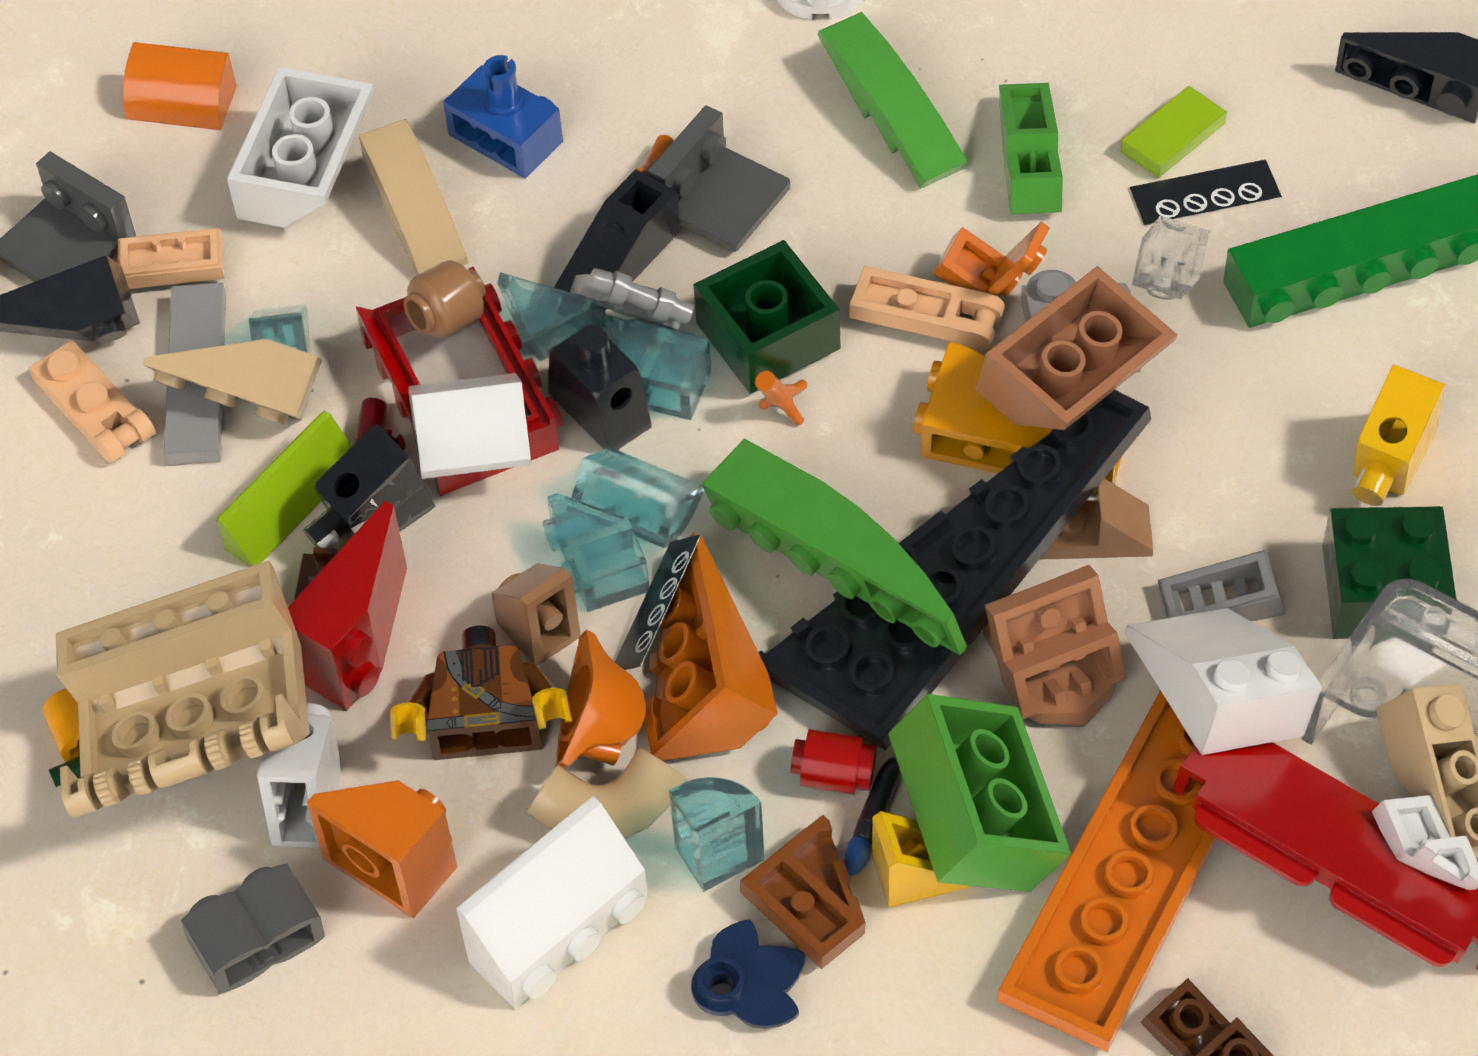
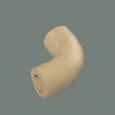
[527,747,688,839]

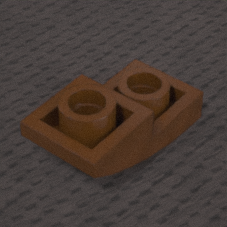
[1140,978,1273,1056]

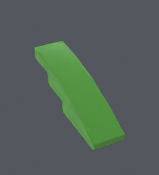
[817,12,968,189]

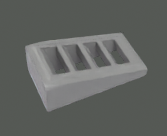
[1157,550,1284,621]

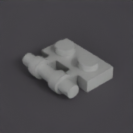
[569,268,694,330]

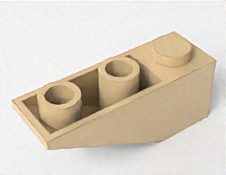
[143,339,322,425]
[1376,683,1478,859]

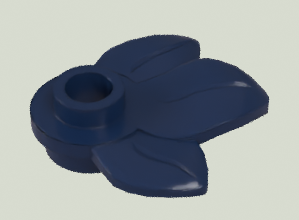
[691,919,805,1029]

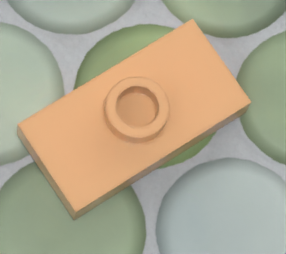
[118,228,224,289]

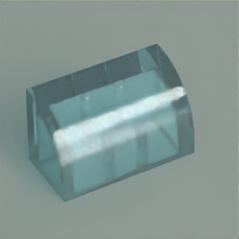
[568,447,704,548]
[669,777,765,892]

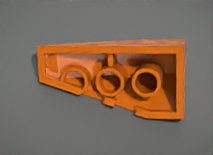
[644,532,778,761]

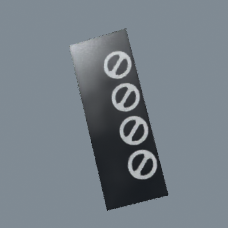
[1129,159,1282,225]
[615,534,701,670]

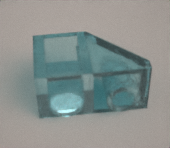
[605,315,711,420]
[542,493,649,612]

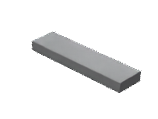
[164,283,226,465]

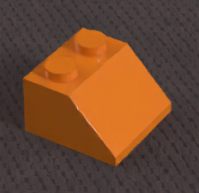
[307,780,457,919]

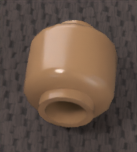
[404,260,486,339]

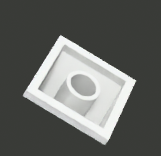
[408,373,531,479]

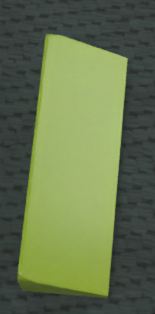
[217,410,352,566]

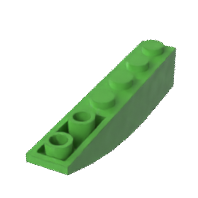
[701,438,967,655]

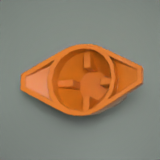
[555,629,646,769]

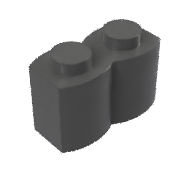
[181,863,325,994]

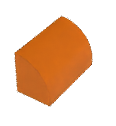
[123,42,237,130]

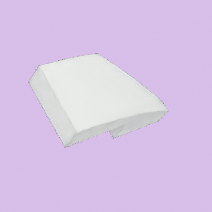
[1372,795,1478,890]

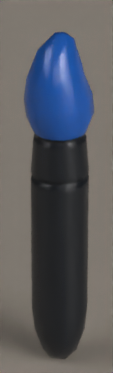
[844,756,901,877]

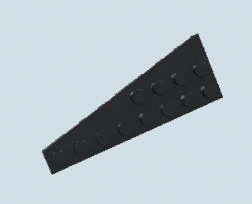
[758,390,1151,751]

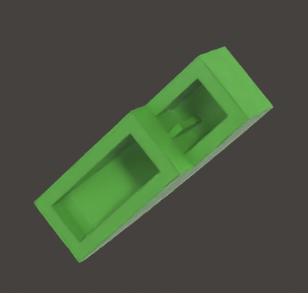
[999,83,1063,214]

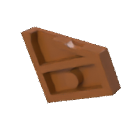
[740,815,866,969]

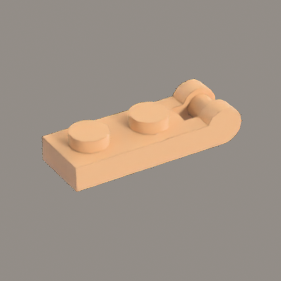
[849,266,1005,354]
[28,340,156,464]

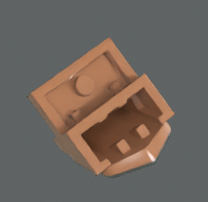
[983,565,1126,727]

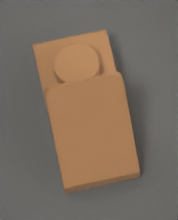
[1042,478,1153,560]

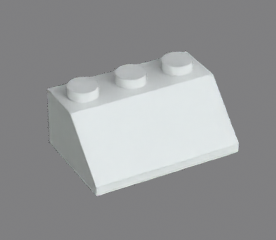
[227,67,375,228]
[456,796,648,1010]

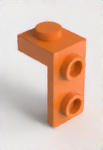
[933,222,1050,297]

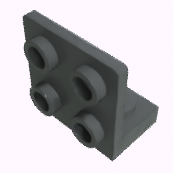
[648,105,790,252]
[0,151,136,281]

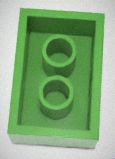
[888,694,1071,892]

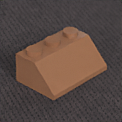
[975,266,1177,430]

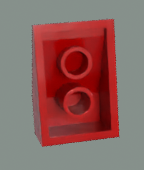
[288,500,407,711]

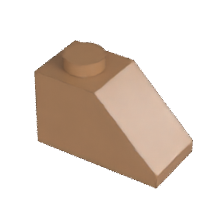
[492,563,581,666]

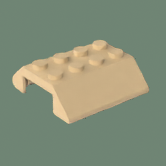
[56,561,310,818]

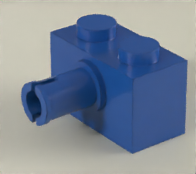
[443,55,563,179]

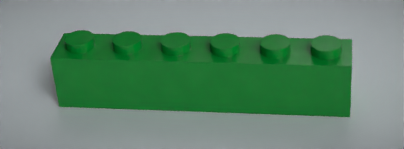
[1223,174,1478,328]

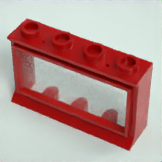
[355,266,563,496]

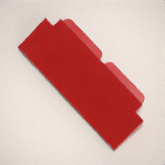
[1172,742,1478,969]

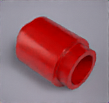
[790,729,877,795]

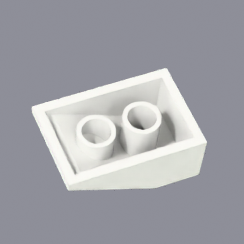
[1125,608,1322,755]

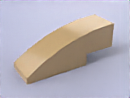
[359,119,468,275]

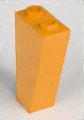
[913,341,1122,495]

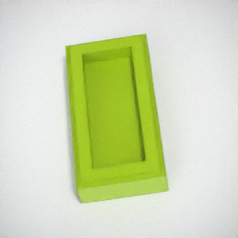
[1121,86,1227,178]

